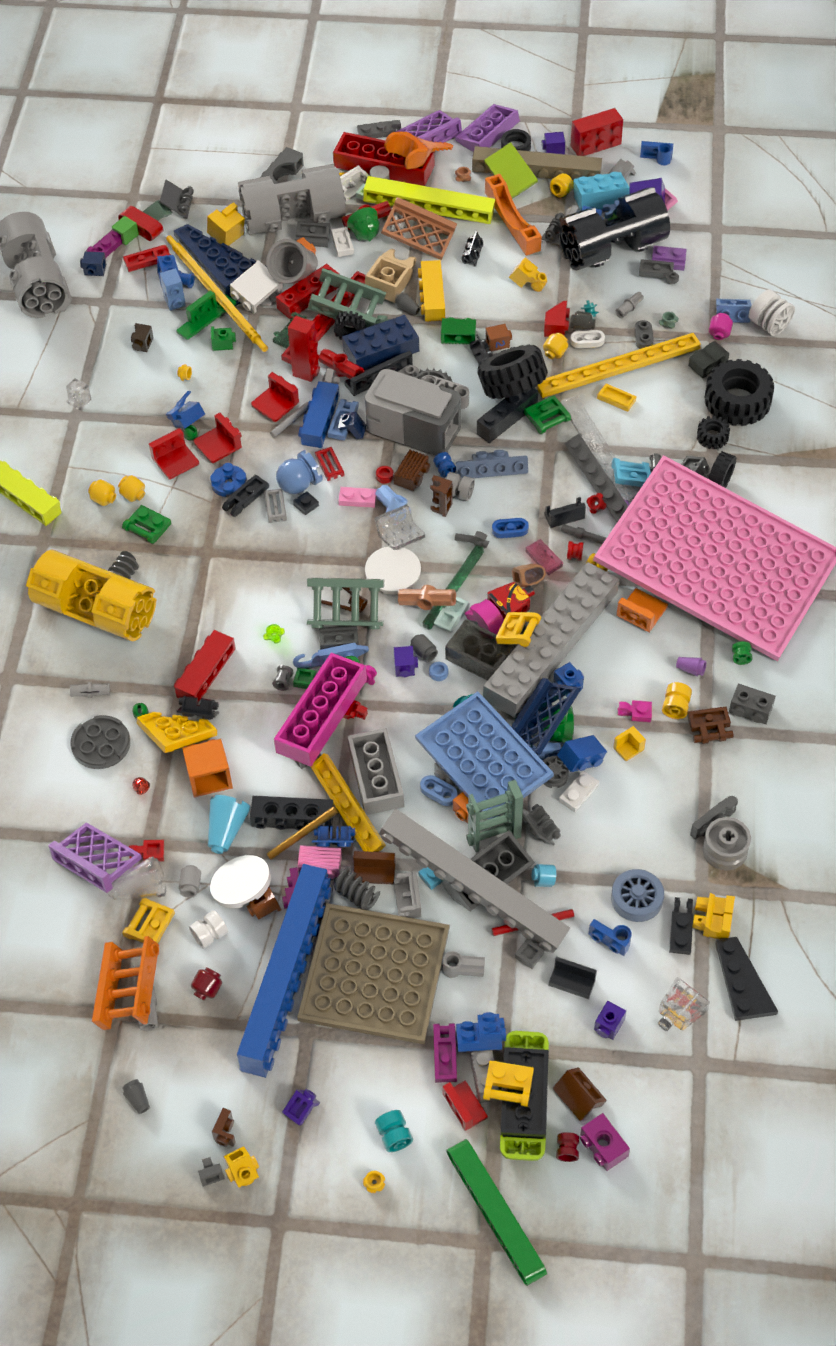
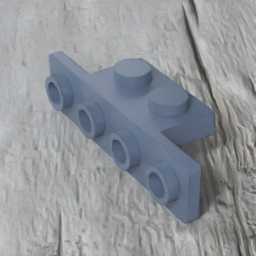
[456,450,528,478]

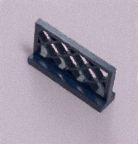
[511,678,580,756]

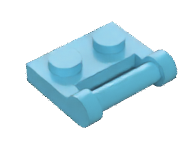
[611,458,651,487]

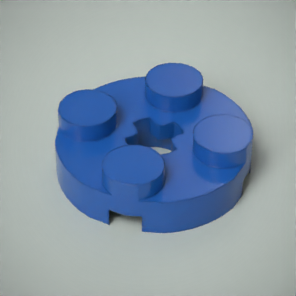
[210,463,247,497]

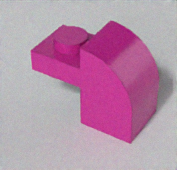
[465,599,504,637]

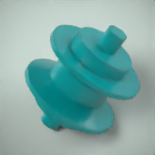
[581,300,599,321]

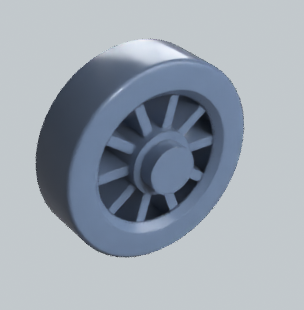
[611,869,664,922]

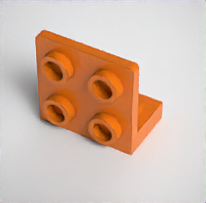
[616,588,668,633]

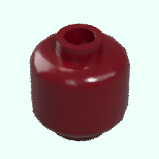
[191,967,223,1001]

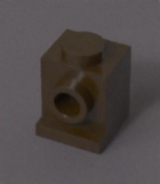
[131,323,154,352]

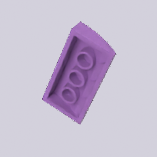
[455,104,520,152]

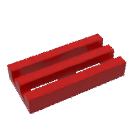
[315,446,344,481]

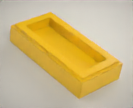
[597,383,637,412]

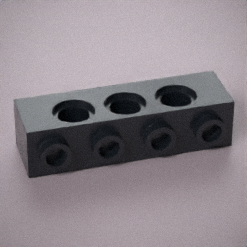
[250,796,334,831]

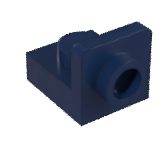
[338,412,366,440]

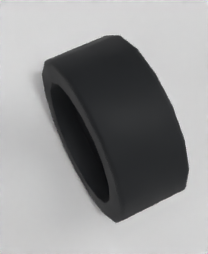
[501,129,531,151]

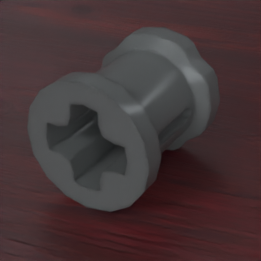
[272,665,294,691]

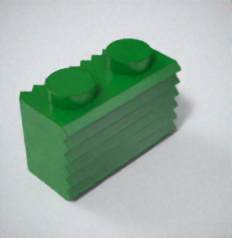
[441,317,476,345]

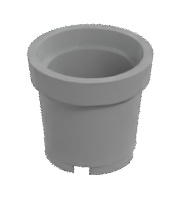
[266,239,318,284]

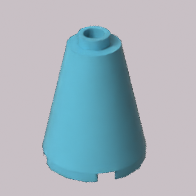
[208,795,250,854]

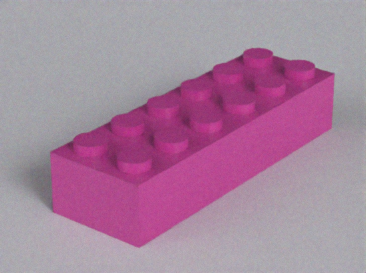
[274,653,367,767]

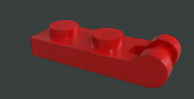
[123,245,171,272]

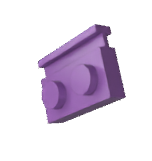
[652,246,687,271]

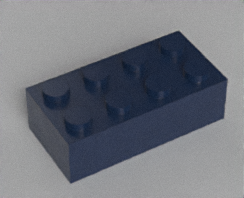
[342,315,420,371]

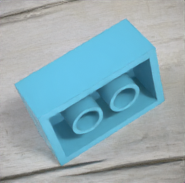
[573,172,629,211]

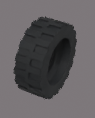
[708,451,737,488]

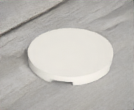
[365,546,421,595]
[210,855,271,909]

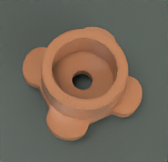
[455,167,471,182]

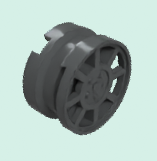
[543,756,569,788]

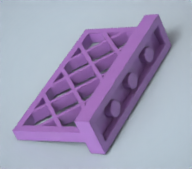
[396,110,462,143]
[48,822,142,893]

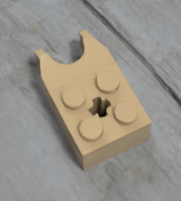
[365,249,416,303]

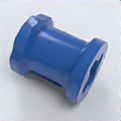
[179,270,195,288]

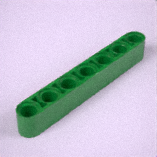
[446,1139,547,1286]

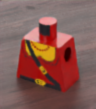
[487,582,535,619]

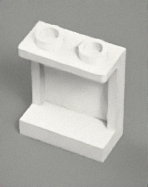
[230,260,283,314]

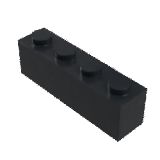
[477,388,538,444]

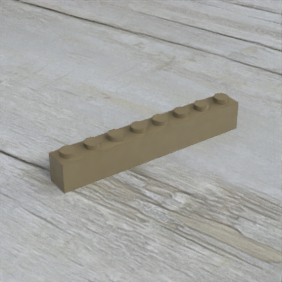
[472,146,602,180]

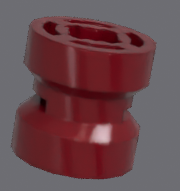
[556,1132,579,1162]

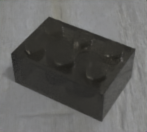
[445,619,515,681]

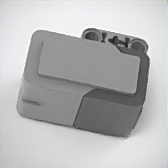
[365,369,469,455]

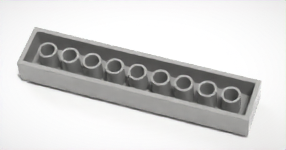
[483,562,620,718]

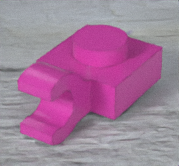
[617,700,652,722]

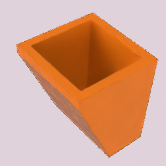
[182,739,233,798]

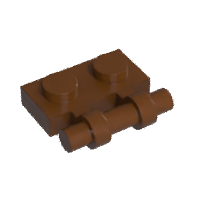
[687,706,734,744]

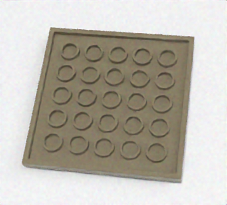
[297,903,450,1045]

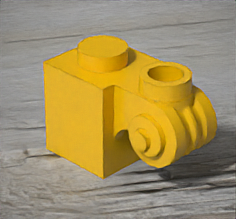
[509,257,547,292]

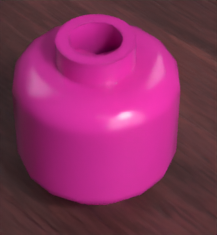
[709,313,733,340]

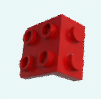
[251,372,299,422]
[194,412,242,463]

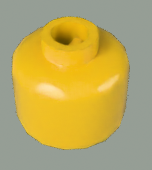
[550,173,574,198]
[543,333,568,359]
[118,475,146,502]
[88,479,117,506]

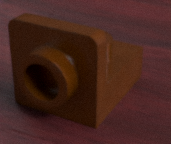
[212,1108,236,1147]

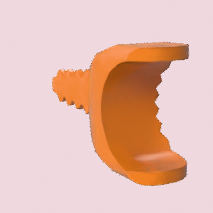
[384,132,453,169]

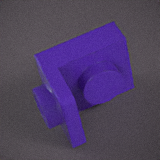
[282,1089,320,1125]

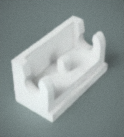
[340,165,369,201]

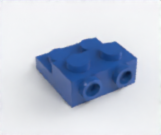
[456,1012,506,1052]

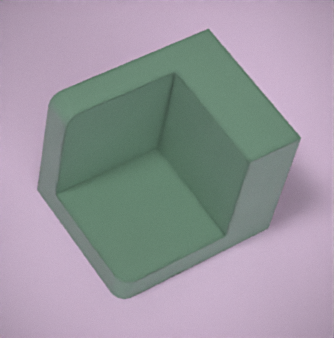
[143,200,172,221]

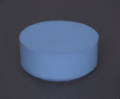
[429,662,448,681]

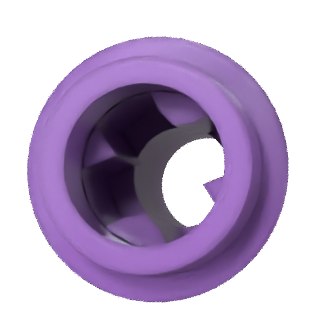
[676,657,707,677]

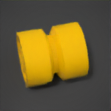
[662,682,692,719]

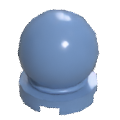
[276,450,323,495]

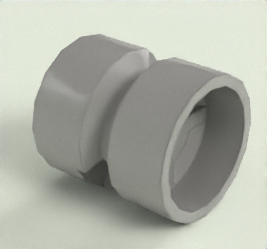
[446,472,475,501]

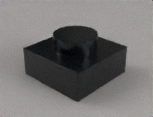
[293,491,319,515]

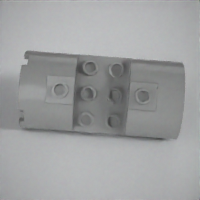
[238,164,346,235]
[0,212,72,318]

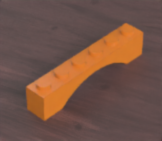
[485,174,542,256]

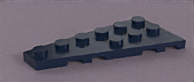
[174,224,267,290]

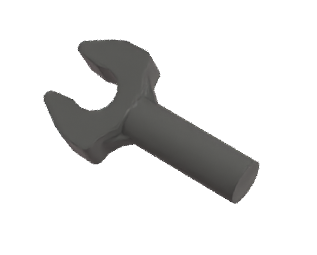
[455,531,489,549]

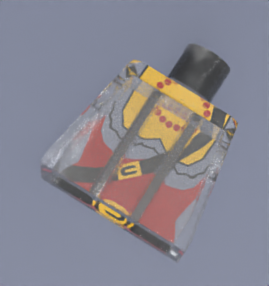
[658,977,710,1031]

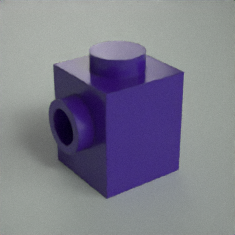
[541,132,566,154]
[394,646,418,677]
[594,1000,627,1040]

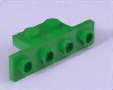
[176,290,236,340]

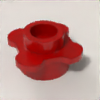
[586,493,607,514]

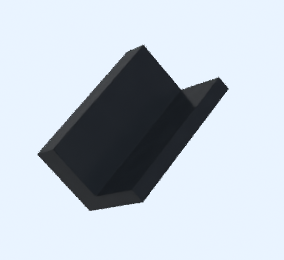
[548,956,597,999]

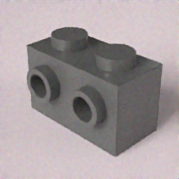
[729,683,776,724]

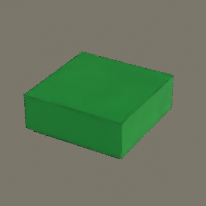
[293,668,316,689]

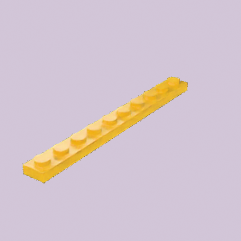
[536,333,701,398]

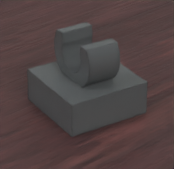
[198,1157,224,1187]

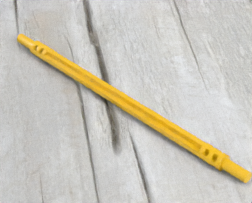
[166,235,268,352]

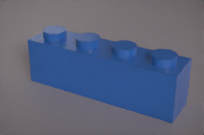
[298,381,340,448]

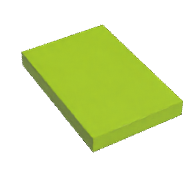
[484,142,538,199]

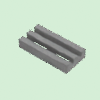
[264,489,287,523]

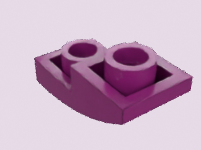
[282,867,299,909]

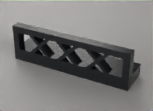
[345,351,413,396]

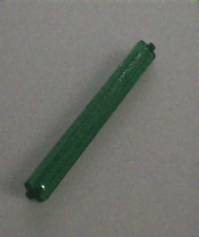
[422,545,484,630]

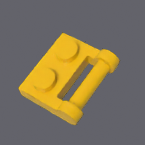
[496,612,541,647]
[122,898,175,943]
[483,1060,534,1107]

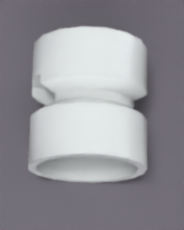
[189,910,228,949]

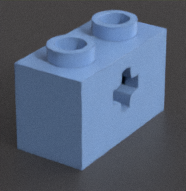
[160,268,186,311]

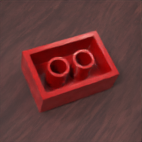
[570,108,624,156]

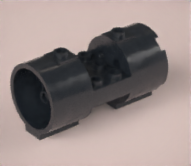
[558,187,670,271]

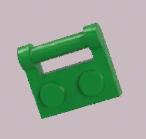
[524,395,571,435]
[122,505,172,544]

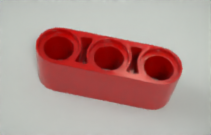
[118,206,164,241]

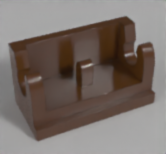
[430,475,453,517]

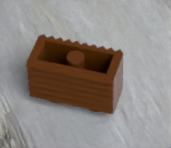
[394,449,430,491]

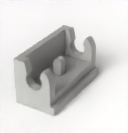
[394,871,421,918]

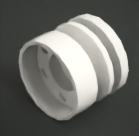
[749,289,795,336]

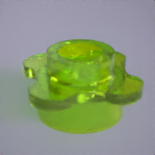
[263,624,285,644]

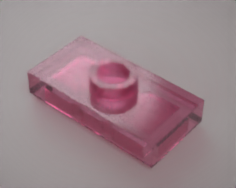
[526,539,563,575]

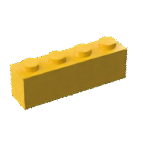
[418,260,445,322]

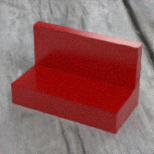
[443,1080,488,1131]

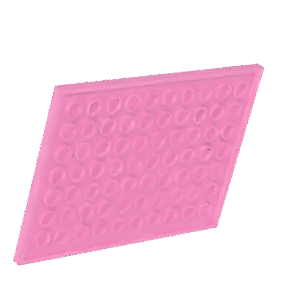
[593,455,836,662]

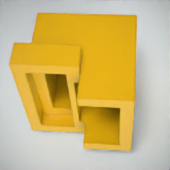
[207,202,245,246]

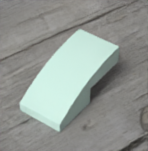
[434,596,470,632]

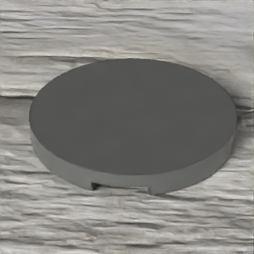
[70,715,131,769]

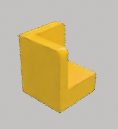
[613,726,646,761]

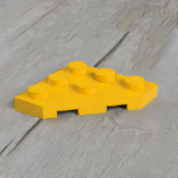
[137,712,217,753]

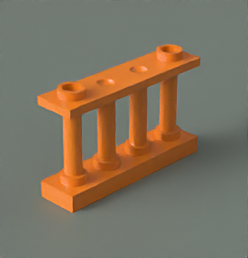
[92,936,159,1030]

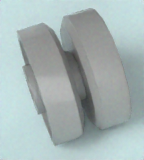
[703,817,751,871]

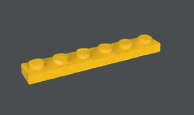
[311,753,386,852]

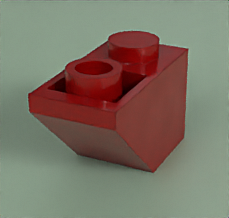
[544,301,570,337]

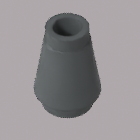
[395,292,421,316]
[122,1079,150,1114]

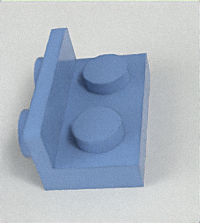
[716,299,752,323]

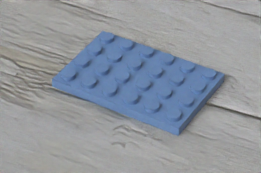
[415,691,554,820]

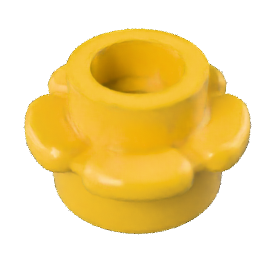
[177,364,192,381]
[363,1171,385,1193]

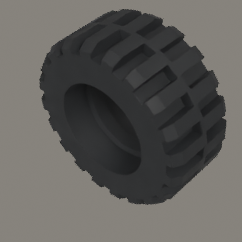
[477,344,548,399]
[704,359,774,426]

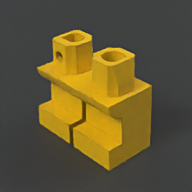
[692,893,735,939]

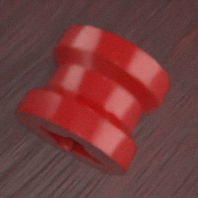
[567,541,584,561]

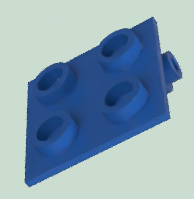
[312,826,356,847]

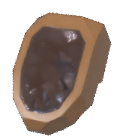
[512,564,546,587]

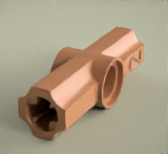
[398,585,456,610]

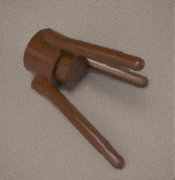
[321,587,368,613]

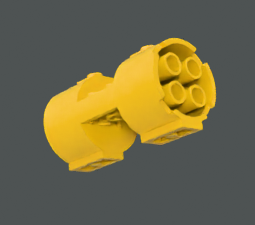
[26,549,157,641]

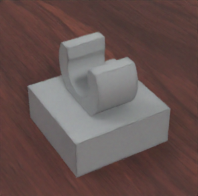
[322,368,340,384]

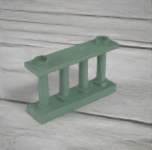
[308,268,386,328]
[307,578,385,629]
[466,780,523,852]

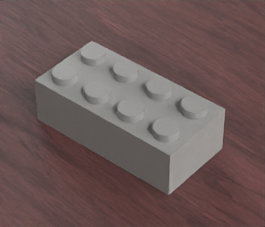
[348,728,404,815]

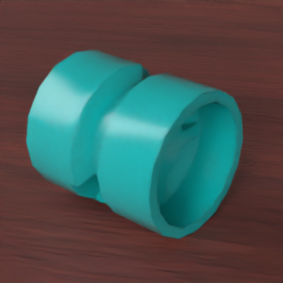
[375,1110,413,1153]

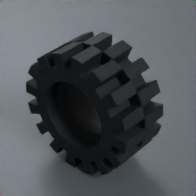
[334,311,366,340]
[697,416,730,449]

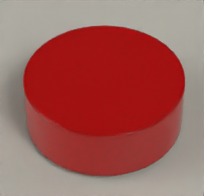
[376,466,394,484]

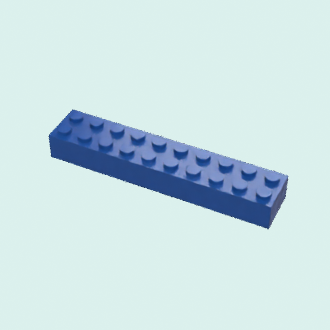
[237,864,332,1078]

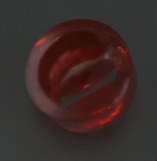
[132,777,150,795]

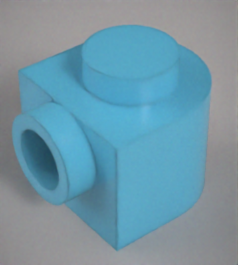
[531,864,556,887]

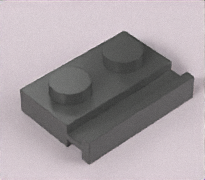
[295,221,331,247]
[319,626,359,650]

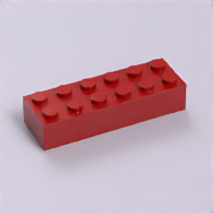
[333,132,435,186]

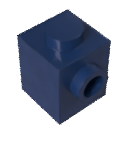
[80,251,107,276]

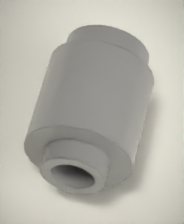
[178,865,201,898]

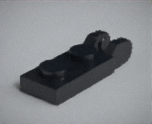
[222,475,269,517]
[669,897,693,955]

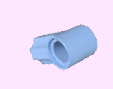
[375,485,408,519]

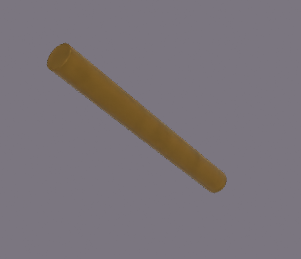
[267,806,338,860]

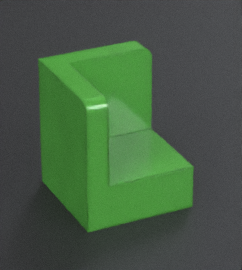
[112,216,139,245]

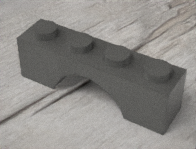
[260,147,304,184]

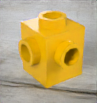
[223,1146,259,1188]

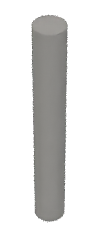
[270,402,308,438]

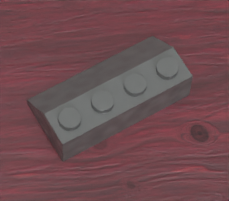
[442,831,535,912]

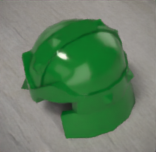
[347,207,380,241]
[542,706,574,743]

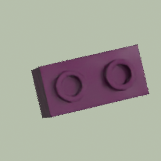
[580,1113,630,1171]

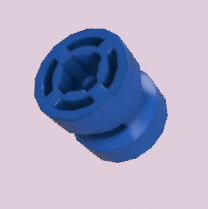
[433,452,456,478]

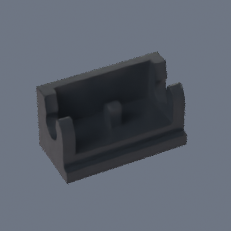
[544,497,586,528]

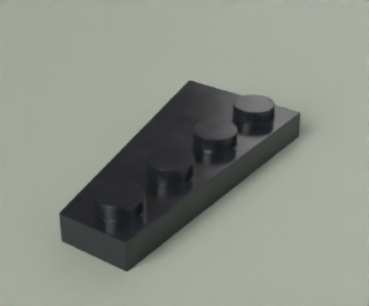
[715,937,778,1021]

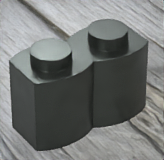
[688,341,730,378]

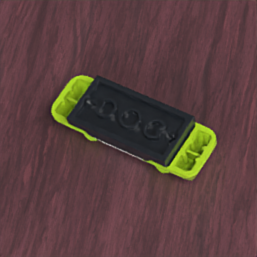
[500,1031,549,1161]

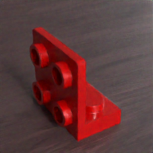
[149,428,200,480]

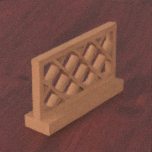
[381,197,457,260]

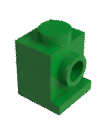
[211,326,236,351]

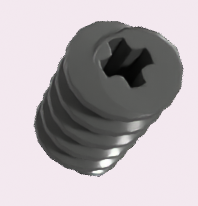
[108,551,139,579]
[335,867,380,910]

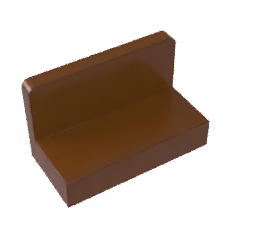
[353,851,396,885]
[553,1067,607,1121]

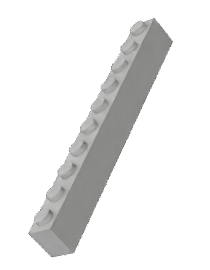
[379,808,570,953]

